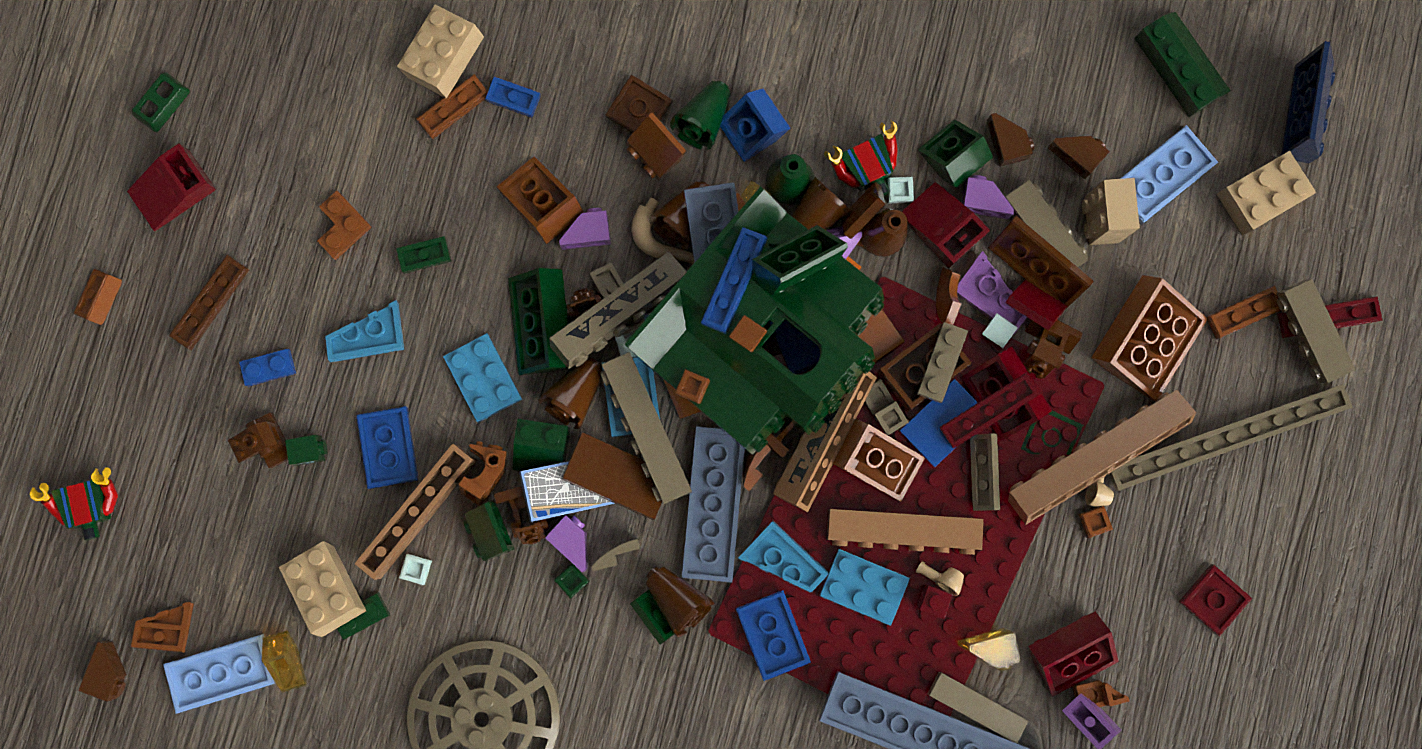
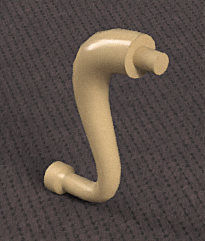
[631,198,694,265]

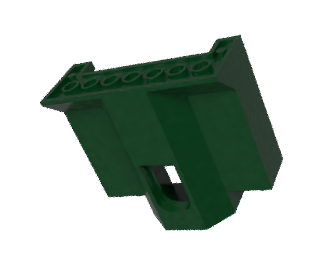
[624,186,885,455]

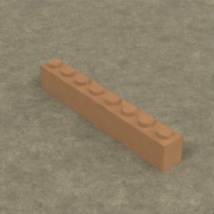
[1008,390,1196,525]

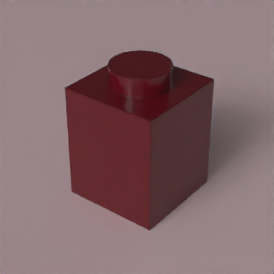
[916,585,953,619]

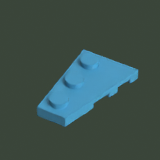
[325,300,404,362]
[738,521,829,592]

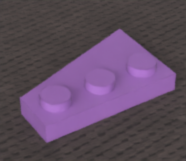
[957,251,1027,335]

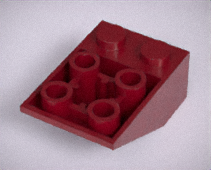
[127,143,216,231]
[902,182,990,269]

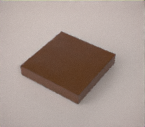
[605,74,673,133]
[842,182,885,239]

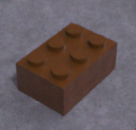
[877,323,971,412]

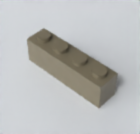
[1005,180,1089,267]
[1276,279,1356,383]

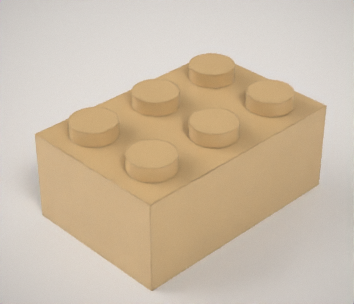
[397,5,484,98]
[1217,151,1316,235]
[1082,178,1140,245]
[279,541,366,637]

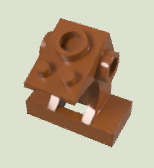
[459,441,507,506]

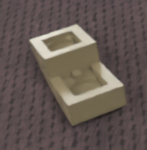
[865,379,909,435]
[591,539,641,571]

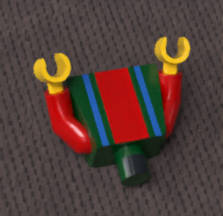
[824,120,898,196]
[30,467,118,541]

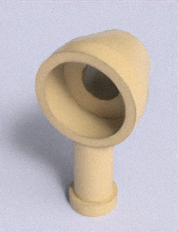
[1085,477,1114,506]
[916,561,964,596]

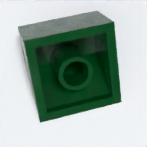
[918,119,993,188]
[513,419,571,471]
[463,502,514,561]

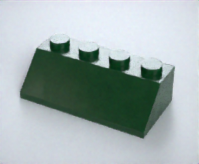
[1134,12,1231,118]
[508,268,572,375]

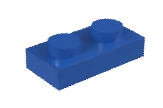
[485,77,541,118]
[239,349,296,387]

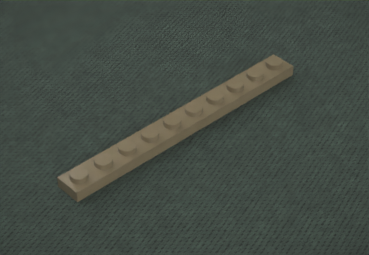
[1109,384,1353,491]

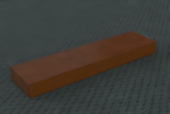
[169,255,249,351]

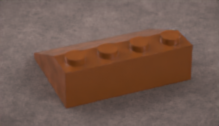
[1091,275,1208,401]

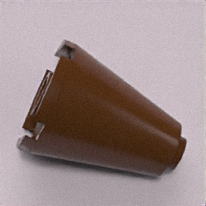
[792,177,851,230]
[649,181,710,250]
[860,207,907,257]
[538,358,602,429]
[646,567,715,638]

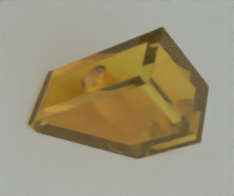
[958,628,1020,670]
[262,631,306,692]

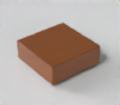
[729,315,767,353]
[675,369,710,404]
[1079,506,1113,538]

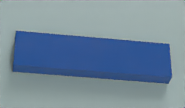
[701,227,768,334]

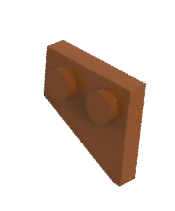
[131,602,194,653]

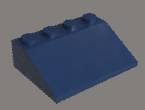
[1281,41,1335,163]

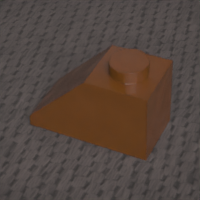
[987,113,1034,167]
[1048,136,1110,179]
[78,640,127,702]

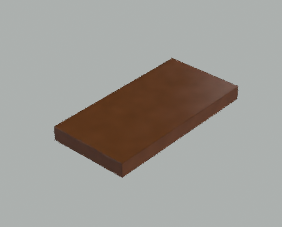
[988,216,1094,309]
[561,432,662,520]

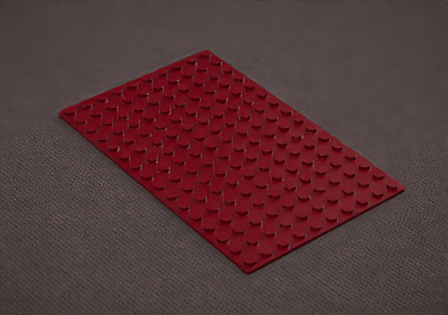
[709,277,1104,716]

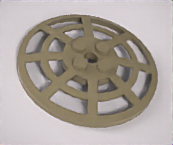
[407,640,560,749]

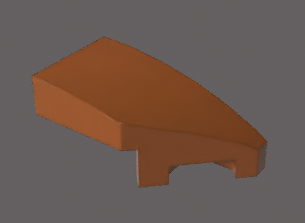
[743,445,771,491]
[1072,680,1130,707]

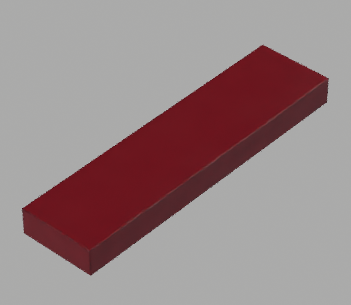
[1277,296,1383,338]
[939,372,1041,449]

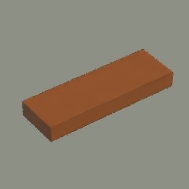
[416,74,488,139]
[1206,286,1280,339]

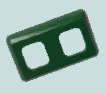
[132,72,190,132]

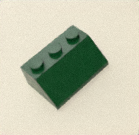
[752,225,848,295]

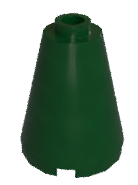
[670,81,731,150]
[766,154,815,205]

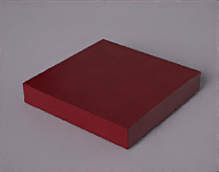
[1005,280,1067,330]
[1179,564,1253,636]

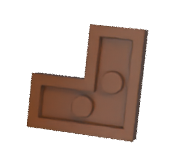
[317,190,372,260]

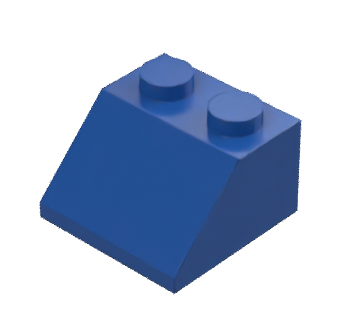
[720,89,790,162]

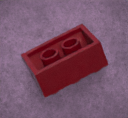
[962,347,1052,441]
[1028,611,1119,697]

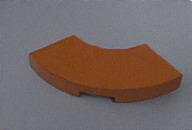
[936,267,961,325]

